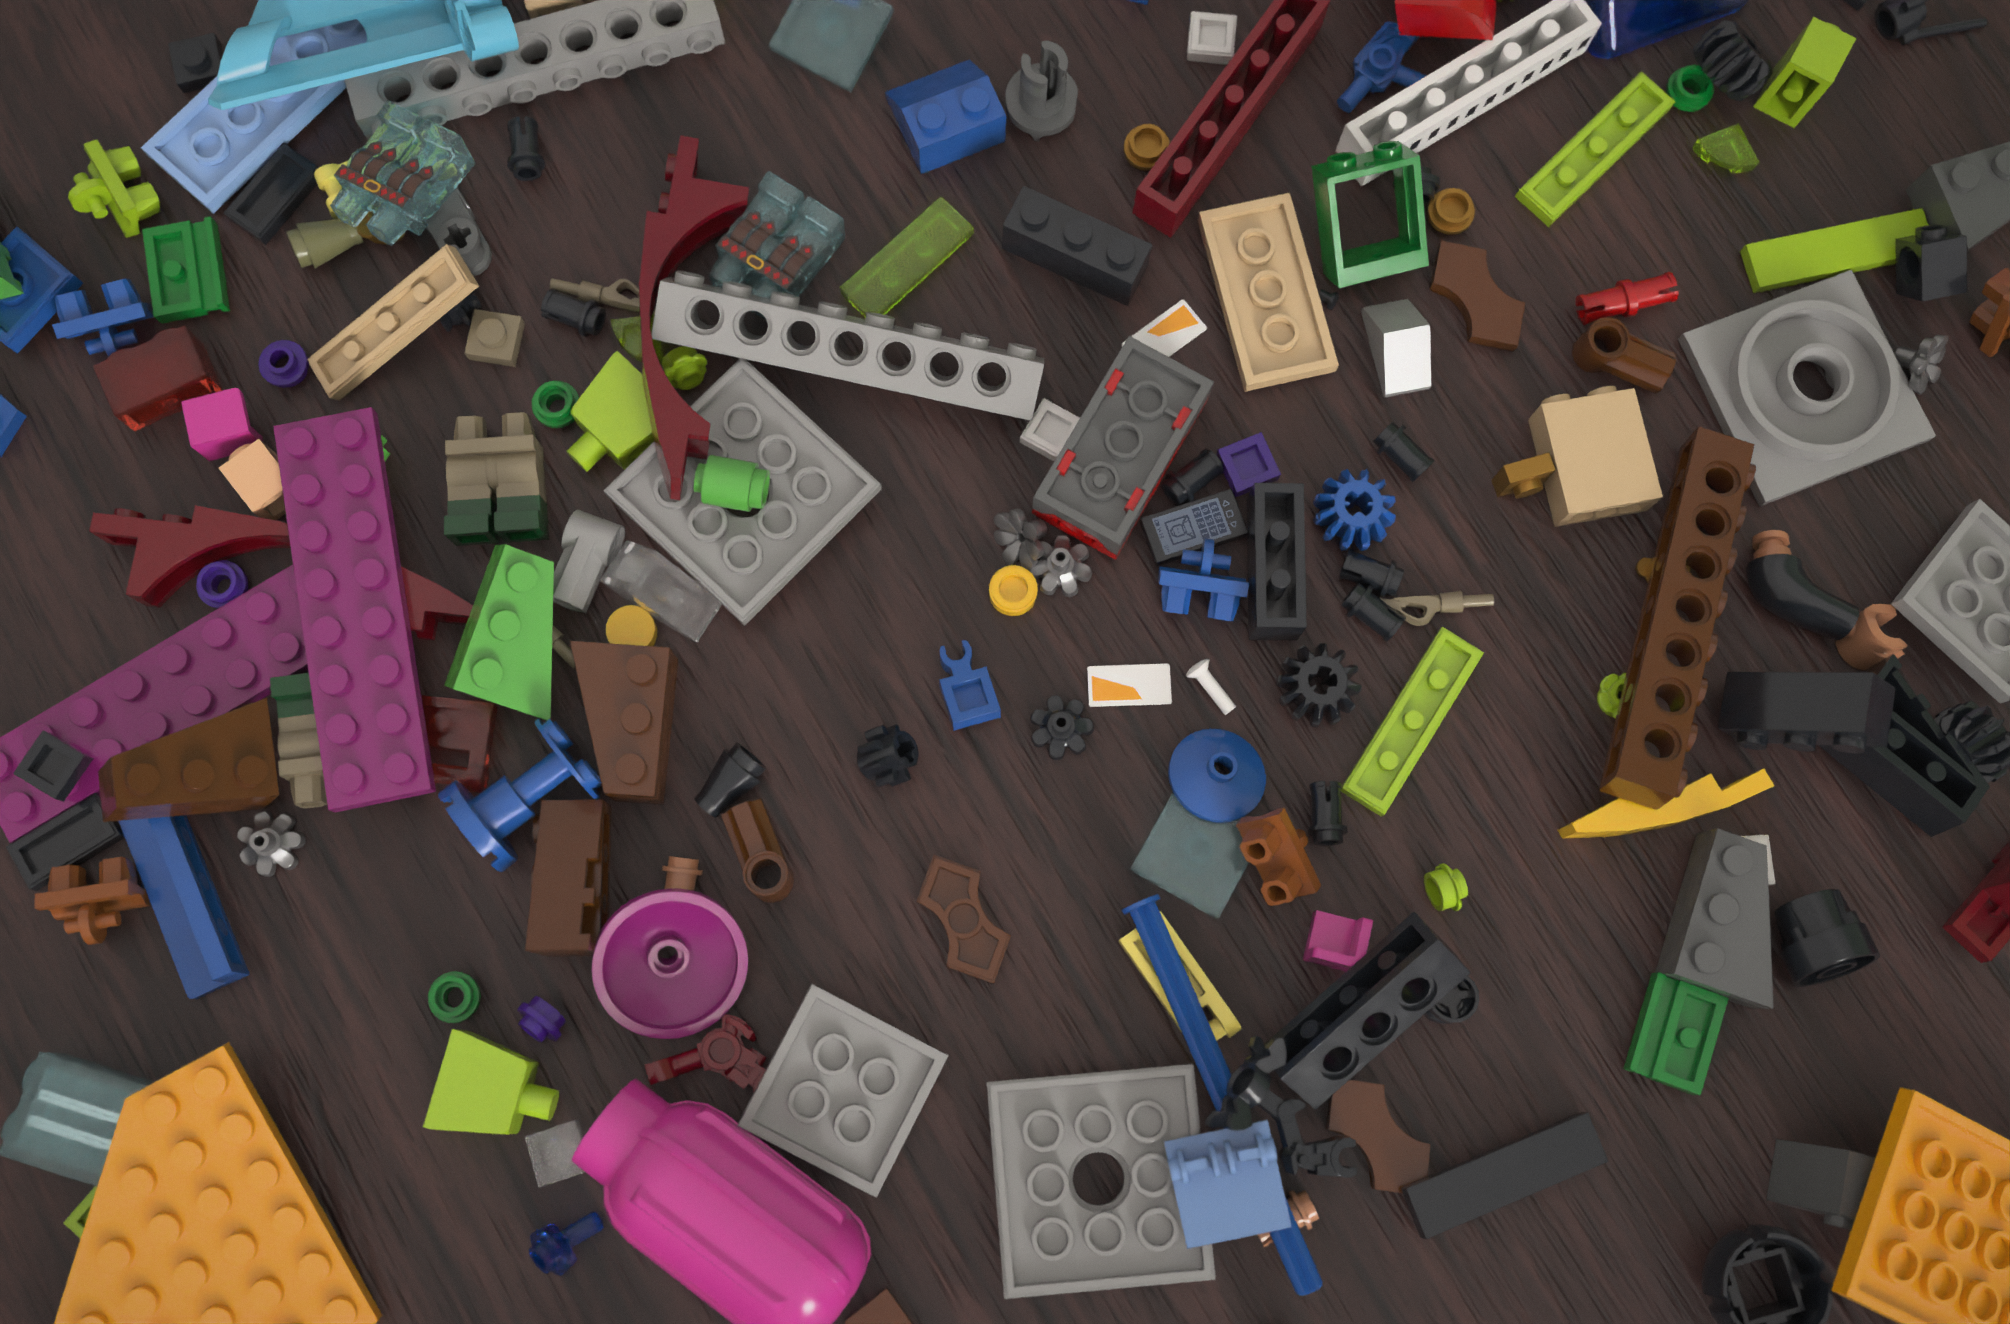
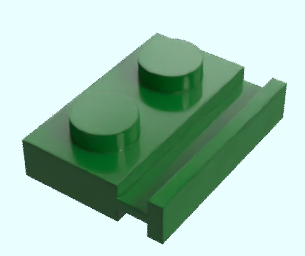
[142,216,230,324]
[1623,972,1729,1096]

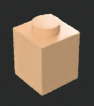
[219,439,286,520]

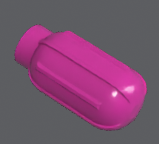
[571,1079,871,1324]

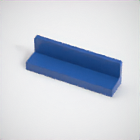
[119,815,250,999]

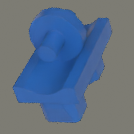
[52,279,154,363]
[1157,538,1249,621]

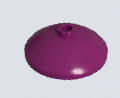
[591,888,748,1039]

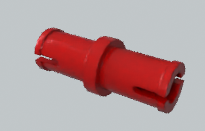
[1575,272,1678,325]

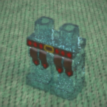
[330,100,476,246]
[709,170,845,320]

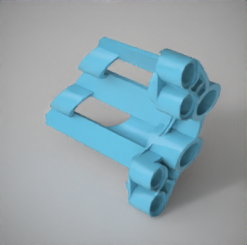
[208,0,519,110]

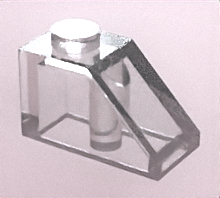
[600,540,722,642]

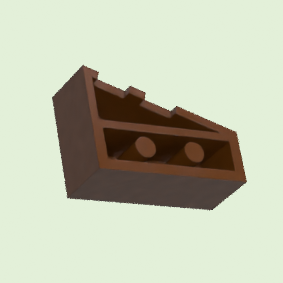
[570,641,678,805]
[98,698,279,822]
[525,799,612,957]

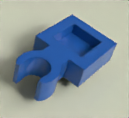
[939,640,1001,731]

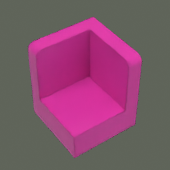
[181,388,263,461]
[1303,910,1373,971]

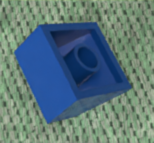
[885,59,1006,174]

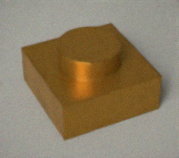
[1491,452,1556,498]

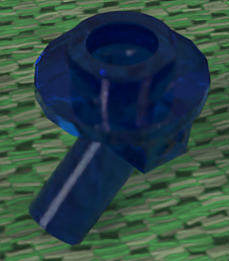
[529,1211,604,1276]

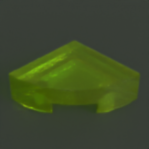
[1692,123,1760,173]
[610,315,664,365]

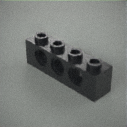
[1264,911,1471,1110]

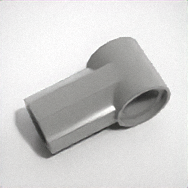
[553,509,625,613]

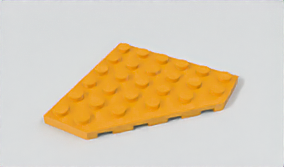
[54,1042,382,1324]

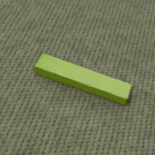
[1515,71,1676,227]
[1740,208,1928,294]
[1341,626,1484,817]

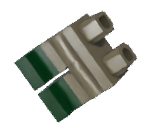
[444,412,549,546]
[270,673,327,809]

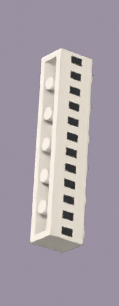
[1335,0,1602,187]

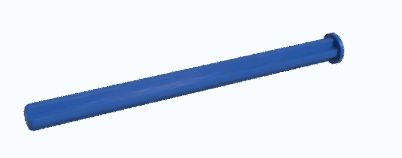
[1122,894,1323,1296]

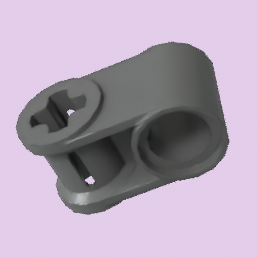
[411,180,492,276]

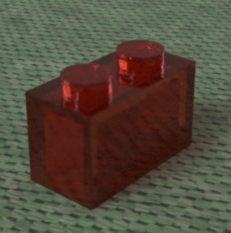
[93,326,223,431]

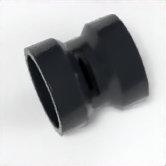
[1424,976,1479,1024]

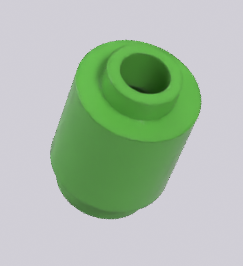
[694,455,770,512]

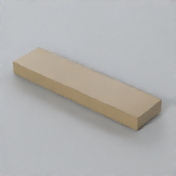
[307,244,479,400]

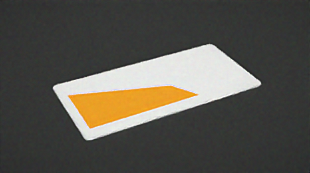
[1122,299,1207,357]
[1087,664,1172,707]

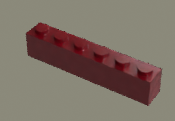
[1132,0,1330,238]

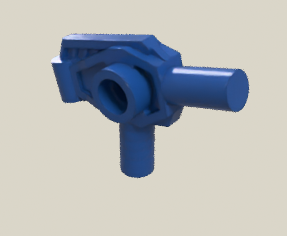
[1337,21,1427,113]

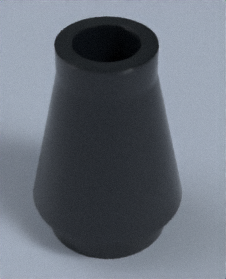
[694,742,766,818]

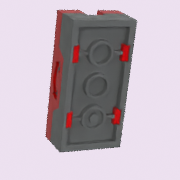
[1032,336,1214,560]

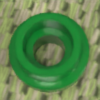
[1666,65,1714,112]
[532,381,580,428]
[428,971,481,1023]

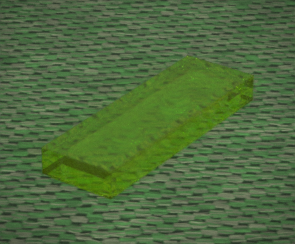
[840,196,974,318]

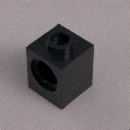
[1895,225,1967,302]

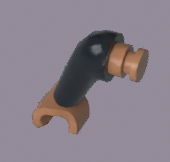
[1745,530,1908,670]

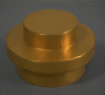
[1124,124,1170,171]
[1427,188,1475,235]

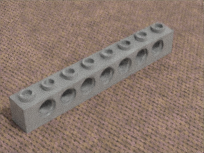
[345,0,725,142]
[651,271,1044,421]

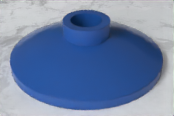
[1168,729,1266,823]

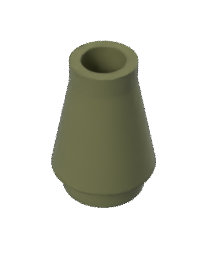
[286,215,364,269]

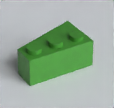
[444,544,554,720]

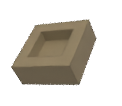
[464,309,525,367]

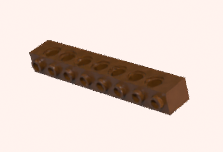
[1599,426,1756,810]

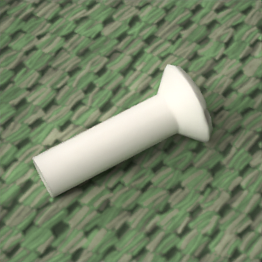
[1186,659,1236,715]

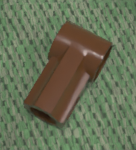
[1572,317,1677,394]
[721,799,794,903]

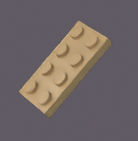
[1197,193,1339,392]

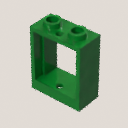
[1312,141,1429,288]

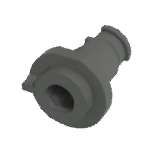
[1005,41,1078,142]

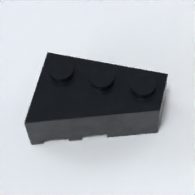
[1819,653,1990,837]

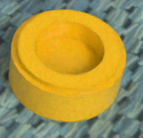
[989,565,1038,616]
[606,605,657,646]

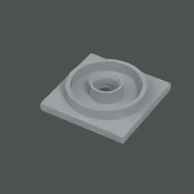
[1678,270,1936,507]
[603,358,882,626]
[987,1064,1216,1299]

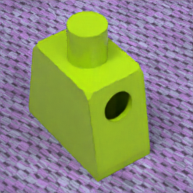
[566,351,654,472]
[423,1029,559,1135]

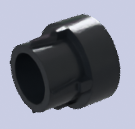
[1774,889,1880,987]

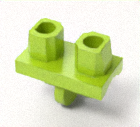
[68,139,161,238]

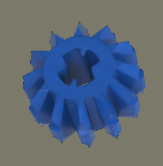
[1313,469,1396,551]

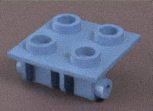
[1164,1120,1292,1249]

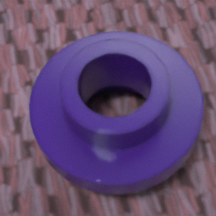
[258,340,309,388]
[196,560,248,609]
[517,996,566,1043]

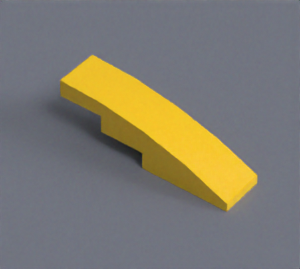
[1558,769,1774,839]

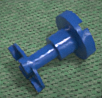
[438,718,602,873]

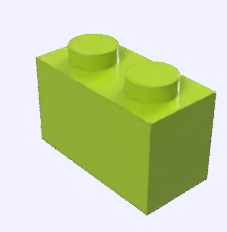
[1753,17,1857,128]

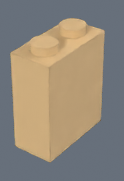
[1528,386,1663,527]

